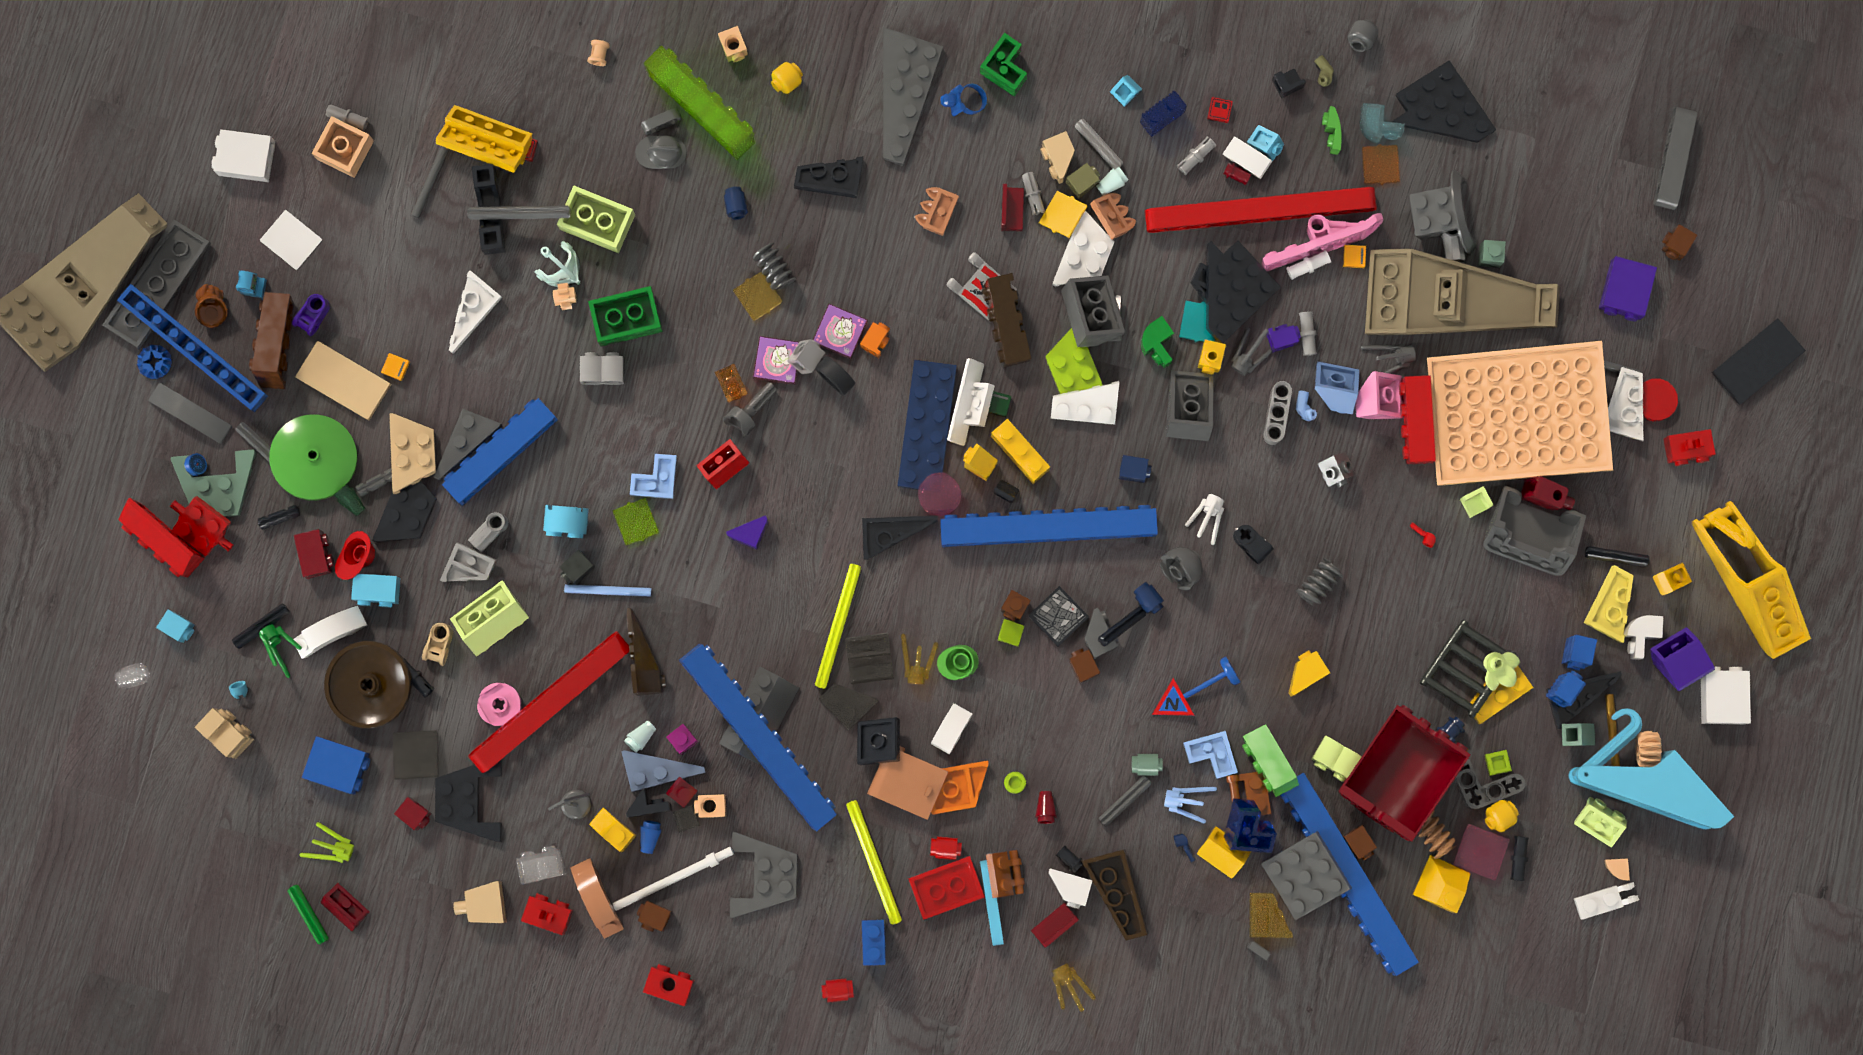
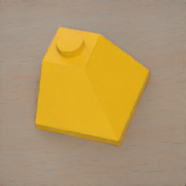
[1413,855,1470,913]

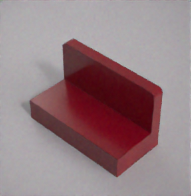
[1001,184,1024,231]
[1031,903,1079,948]

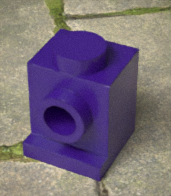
[1266,324,1301,353]

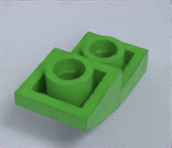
[1322,106,1341,155]

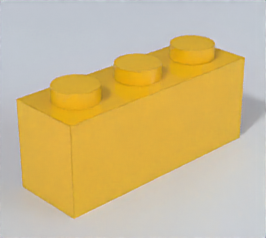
[991,419,1050,484]

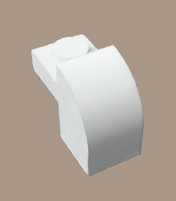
[1624,615,1663,660]

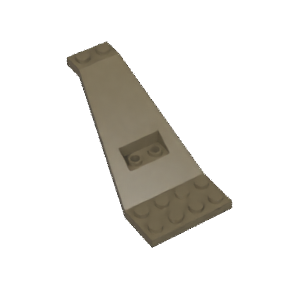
[0,193,167,372]
[1365,249,1560,335]

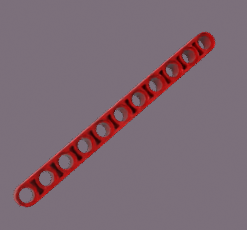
[1145,187,1377,233]

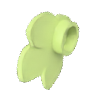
[1484,652,1520,691]

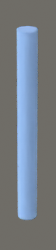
[564,584,652,597]

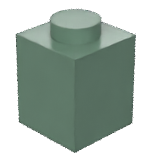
[1478,240,1506,268]
[1562,723,1595,746]

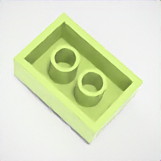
[557,186,635,253]

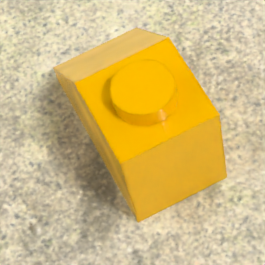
[1289,650,1330,697]
[589,808,637,852]

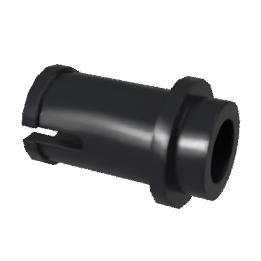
[1056,845,1083,873]

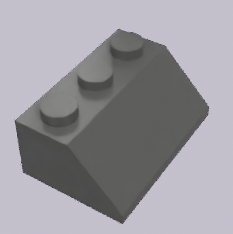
[1061,275,1125,347]

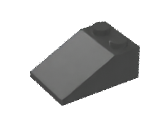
[1166,370,1213,441]

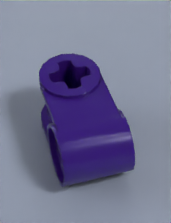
[292,294,330,336]

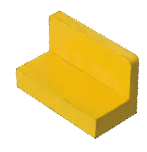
[1197,826,1251,878]

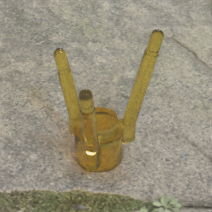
[901,634,938,685]
[1052,963,1096,1012]

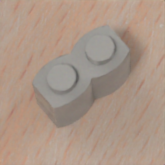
[580,352,624,385]

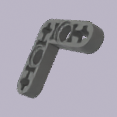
[1455,758,1526,809]

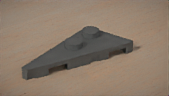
[434,408,502,480]

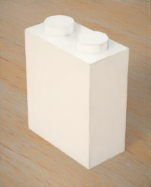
[212,129,275,182]
[1701,667,1751,724]

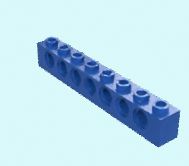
[117,284,268,412]

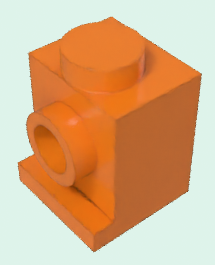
[860,322,890,358]

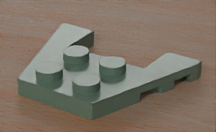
[171,449,256,517]

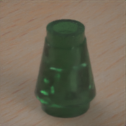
[334,484,366,516]

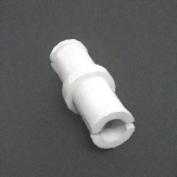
[1286,250,1331,280]

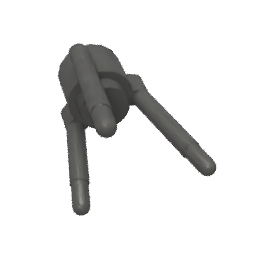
[1231,328,1272,376]
[1361,344,1416,374]

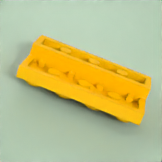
[436,105,532,173]

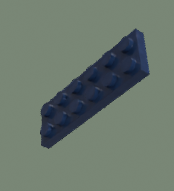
[898,360,957,492]

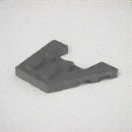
[730,832,798,918]

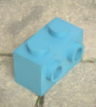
[351,574,401,607]

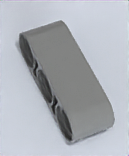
[1263,381,1292,445]

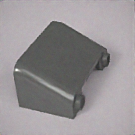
[1483,486,1586,575]

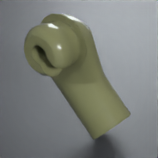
[1314,55,1334,87]

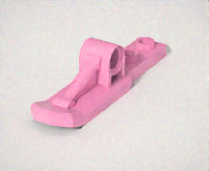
[1262,213,1383,271]

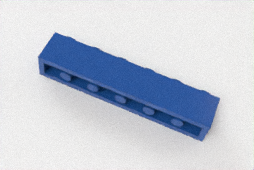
[442,398,558,506]

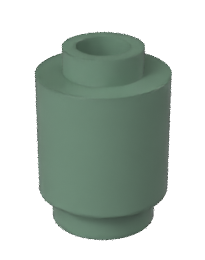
[1132,754,1163,776]

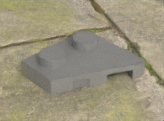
[440,542,497,582]

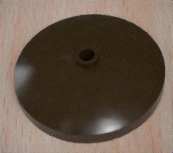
[324,641,412,728]

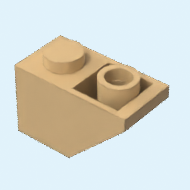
[1040,131,1075,184]

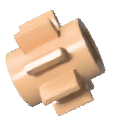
[553,283,577,310]

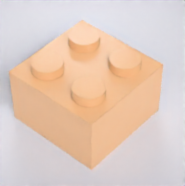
[312,116,374,178]

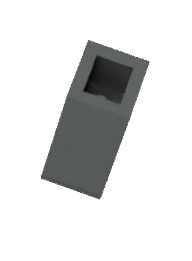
[1084,608,1119,659]

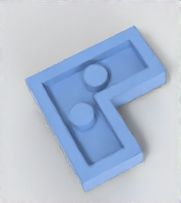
[630,454,677,499]
[1183,731,1238,779]

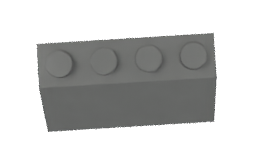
[719,667,799,765]

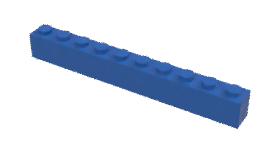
[940,505,1158,547]
[679,644,837,831]
[1280,773,1419,976]

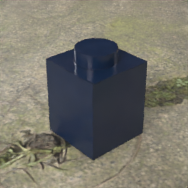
[1118,455,1152,483]

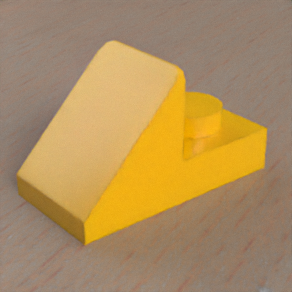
[1653,562,1692,595]

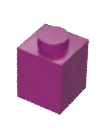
[666,724,699,755]

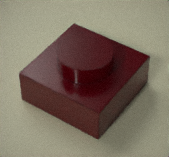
[666,776,697,807]

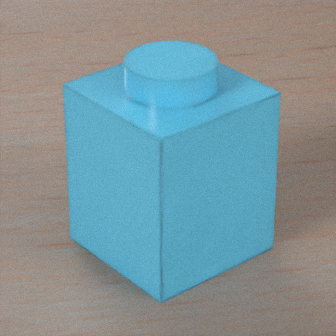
[156,609,195,643]

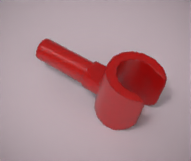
[1410,522,1436,548]

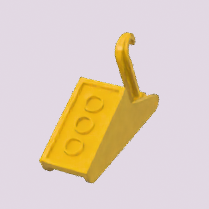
[1692,501,1811,659]

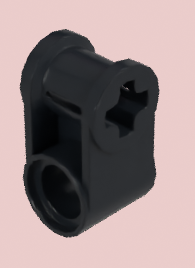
[1233,525,1274,565]

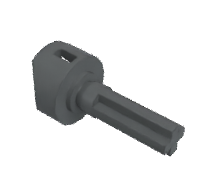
[723,382,778,438]

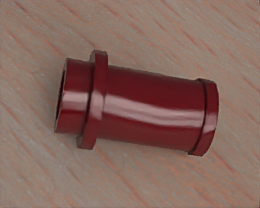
[1223,163,1251,186]

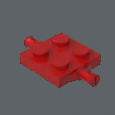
[170,496,234,556]

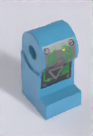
[236,271,267,298]

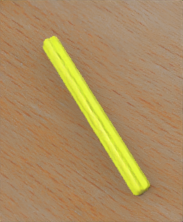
[815,564,861,689]
[846,800,902,925]

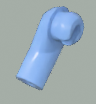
[1296,391,1317,421]

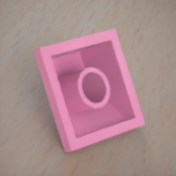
[1355,371,1403,419]

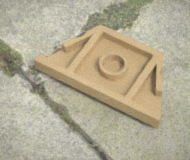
[390,413,436,494]

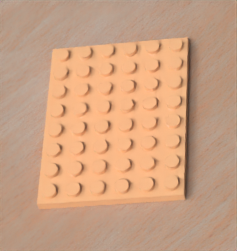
[1427,341,1613,486]

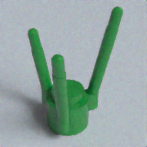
[259,624,302,678]

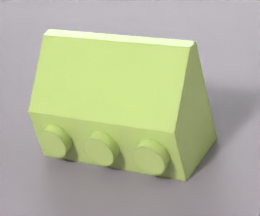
[450,580,529,657]

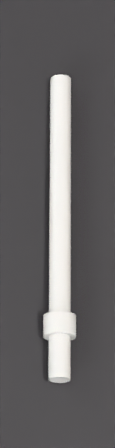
[612,847,734,911]

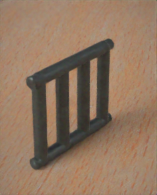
[1419,619,1517,718]

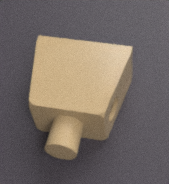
[454,881,507,923]

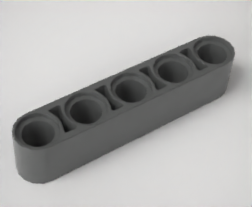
[1653,106,1697,210]

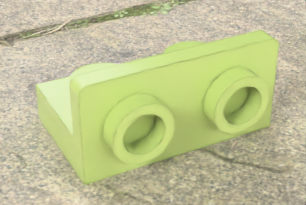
[1574,797,1627,848]

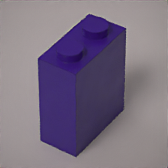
[1599,256,1657,321]

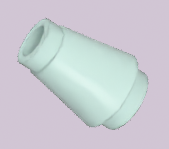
[1096,167,1128,196]
[624,721,656,753]

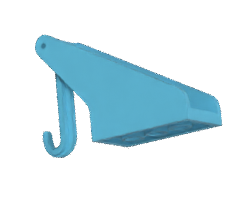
[1568,708,1734,829]

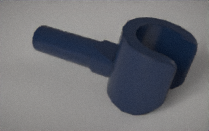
[1174,834,1196,862]

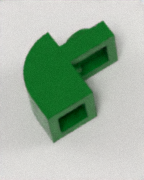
[1141,316,1174,368]

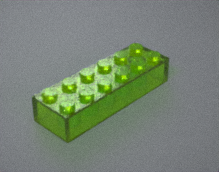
[643,45,755,160]

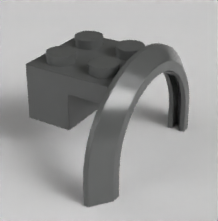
[1409,170,1476,255]

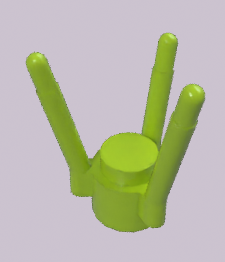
[300,822,354,863]

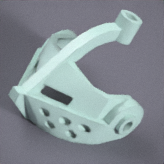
[534,241,580,287]

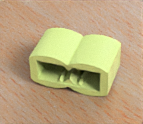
[1312,736,1362,782]

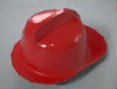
[335,531,375,580]

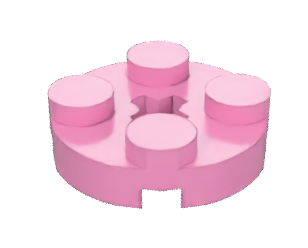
[477,683,522,726]

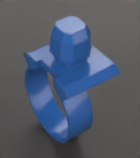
[941,84,987,116]

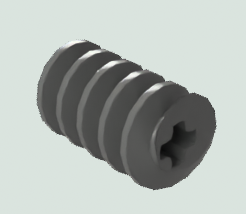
[753,243,796,290]
[1296,558,1343,605]

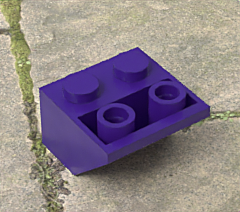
[1650,627,1715,692]

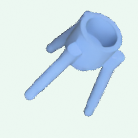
[1164,787,1217,824]

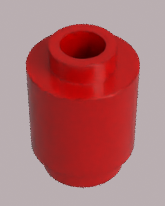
[930,837,962,860]
[821,978,854,1002]

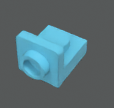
[1247,125,1284,161]

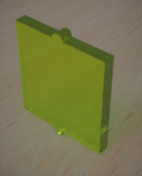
[612,498,659,546]

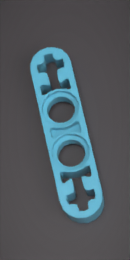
[980,860,1004,946]

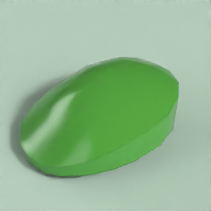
[937,645,979,680]

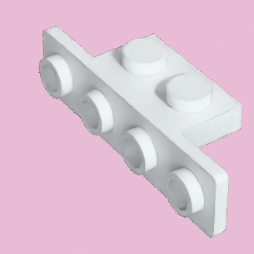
[947,358,994,446]

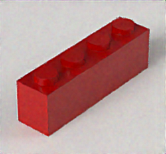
[1399,375,1436,464]

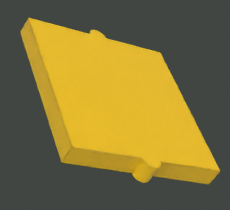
[1039,191,1088,238]

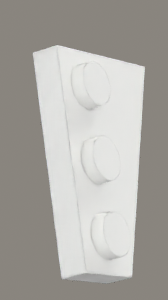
[1608,367,1643,442]

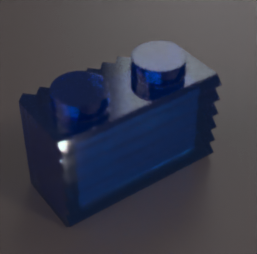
[1140,91,1187,137]

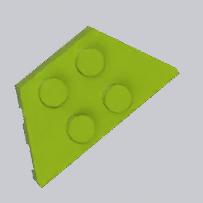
[1045,328,1103,394]

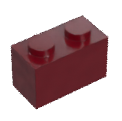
[294,529,334,579]

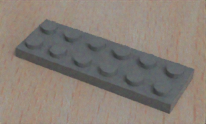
[102,220,211,349]

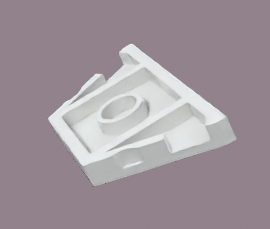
[1052,211,1114,286]

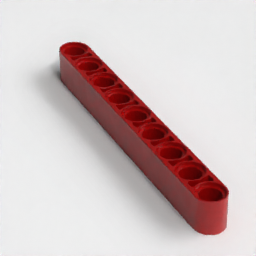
[468,631,629,773]

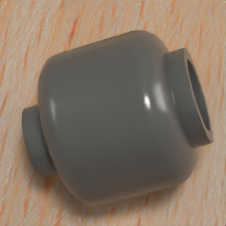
[1347,19,1378,52]

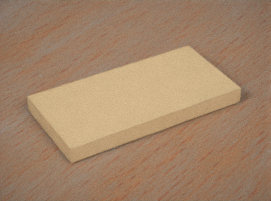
[295,341,391,421]

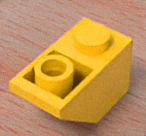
[963,444,998,481]

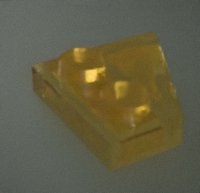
[1250,893,1293,938]

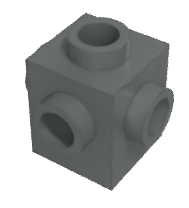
[1318,452,1356,488]

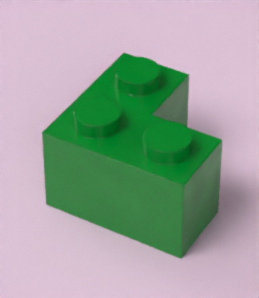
[980,33,1027,97]

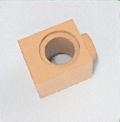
[718,26,748,62]
[694,794,726,818]

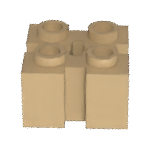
[195,708,254,759]

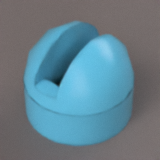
[229,681,248,699]

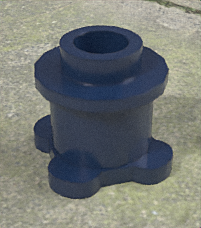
[1436,716,1465,743]

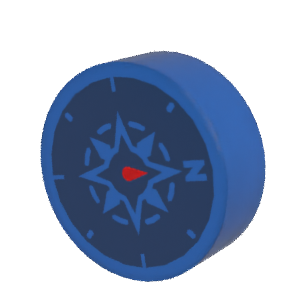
[184,453,207,476]

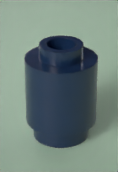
[724,187,748,220]
[1133,582,1164,615]

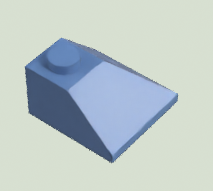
[1315,361,1359,414]

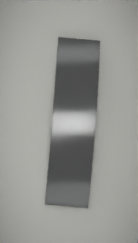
[148,382,232,444]

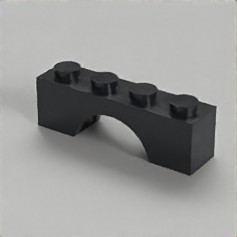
[472,164,506,255]

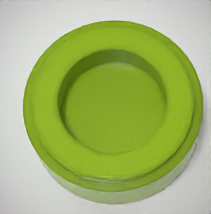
[1004,772,1026,794]

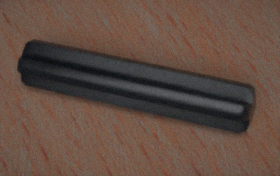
[1585,546,1650,567]
[232,604,290,649]
[1098,606,1146,647]

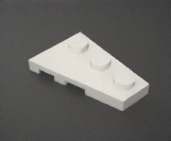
[1051,381,1119,424]

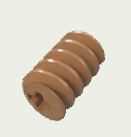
[1419,810,1457,859]

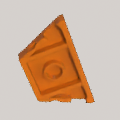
[924,761,988,815]

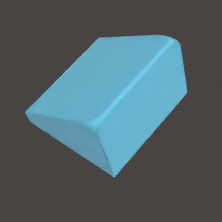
[1110,75,1142,107]

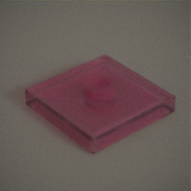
[1453,824,1510,880]

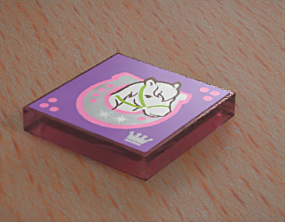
[813,304,868,359]
[753,336,799,385]

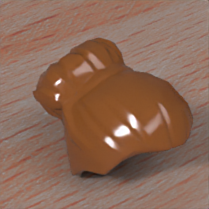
[195,284,228,328]

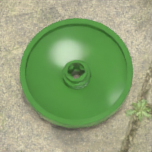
[269,415,357,501]

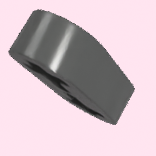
[641,108,682,135]

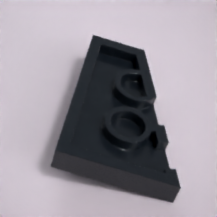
[794,156,864,198]

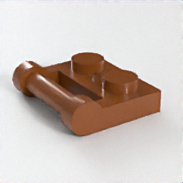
[1226,772,1271,820]

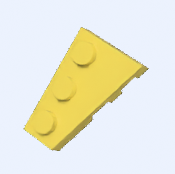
[1584,565,1633,643]

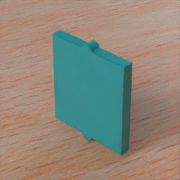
[1179,301,1214,343]

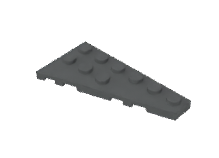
[883,27,943,166]

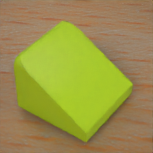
[998,619,1024,647]

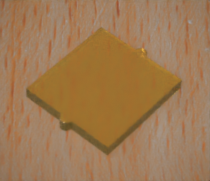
[733,271,783,321]

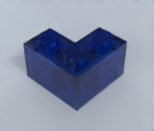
[1224,798,1277,853]

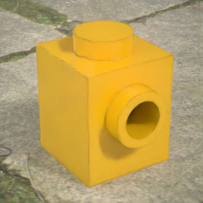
[1197,340,1226,374]

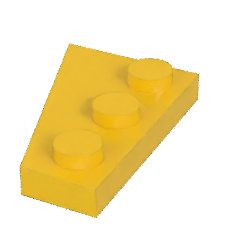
[1470,666,1534,724]

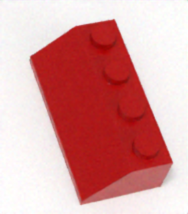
[118,498,205,578]

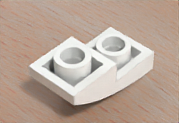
[1223,136,1272,179]
[931,704,972,754]

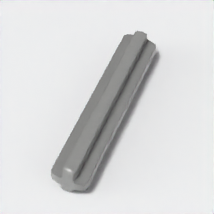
[1075,119,1123,170]

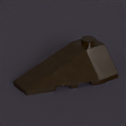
[627,608,666,696]

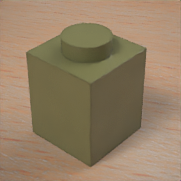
[1066,163,1100,199]

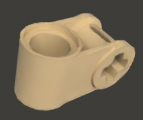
[422,623,453,666]

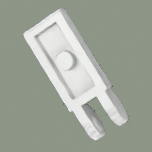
[1574,882,1639,920]

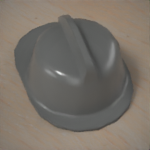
[635,136,686,169]

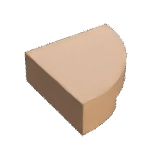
[1605,859,1630,880]

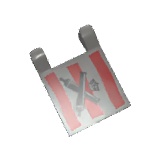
[946,252,1017,321]

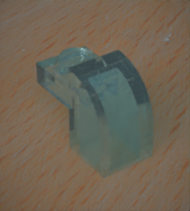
[1359,103,1404,143]

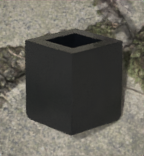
[1272,69,1306,99]

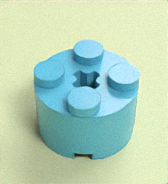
[543,505,589,538]

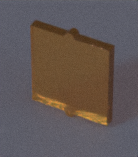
[1362,144,1400,185]

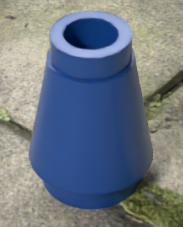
[640,820,662,854]

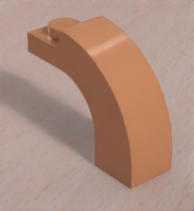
[571,858,624,939]

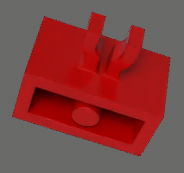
[1663,429,1716,466]
[521,893,573,935]

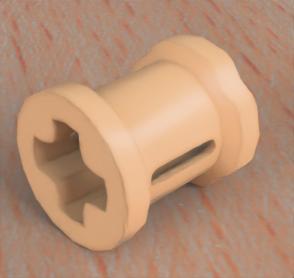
[587,40,610,66]

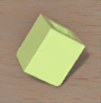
[1460,486,1493,518]

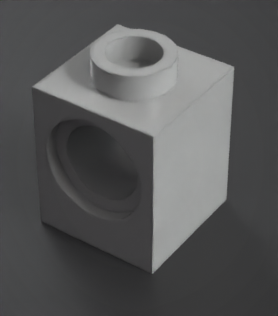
[787,339,825,374]

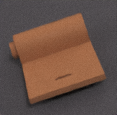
[867,746,948,820]

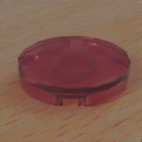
[918,473,961,516]

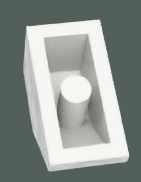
[1048,869,1092,909]

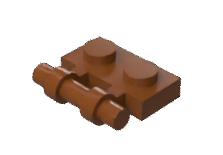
[986,850,1025,898]

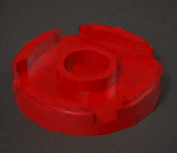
[1643,379,1678,421]

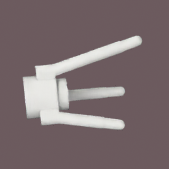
[1185,494,1224,545]

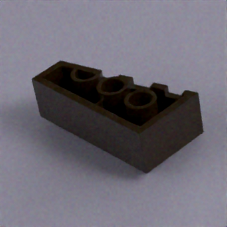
[981,273,1031,368]
[1082,849,1148,941]

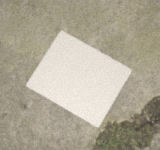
[260,210,322,270]

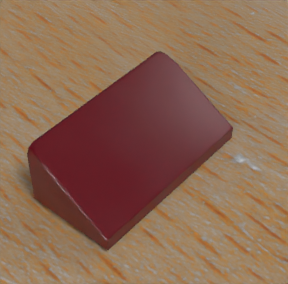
[321,883,370,931]

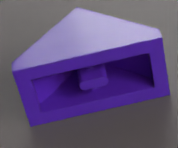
[726,515,768,550]

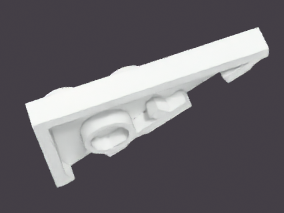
[449,271,502,354]

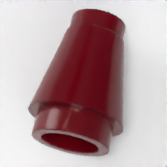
[1035,791,1057,824]

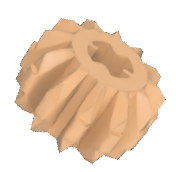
[1635,731,1662,767]

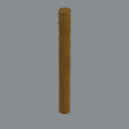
[1605,694,1620,767]

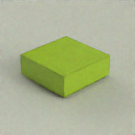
[1484,750,1512,776]

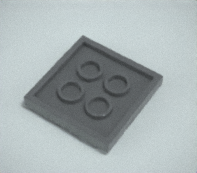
[1261,831,1352,920]

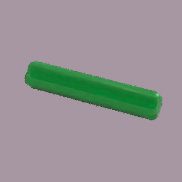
[287,885,329,944]

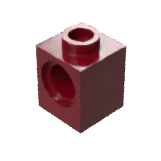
[394,797,432,831]

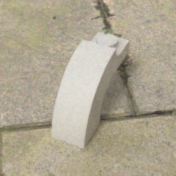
[294,606,367,659]

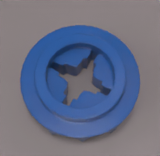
[137,345,172,379]

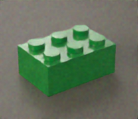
[588,286,663,347]

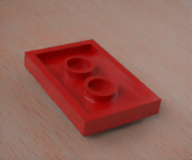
[908,856,985,920]

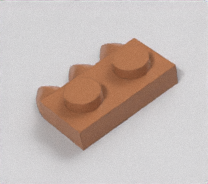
[915,187,959,236]
[1090,193,1136,240]

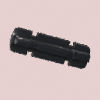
[258,505,300,530]

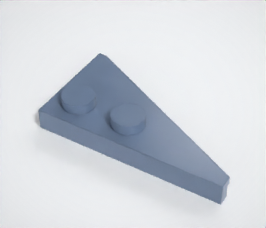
[621,750,706,792]

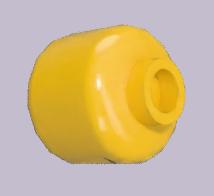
[771,62,803,94]
[1485,800,1519,832]

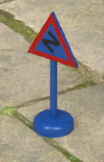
[1152,656,1241,716]

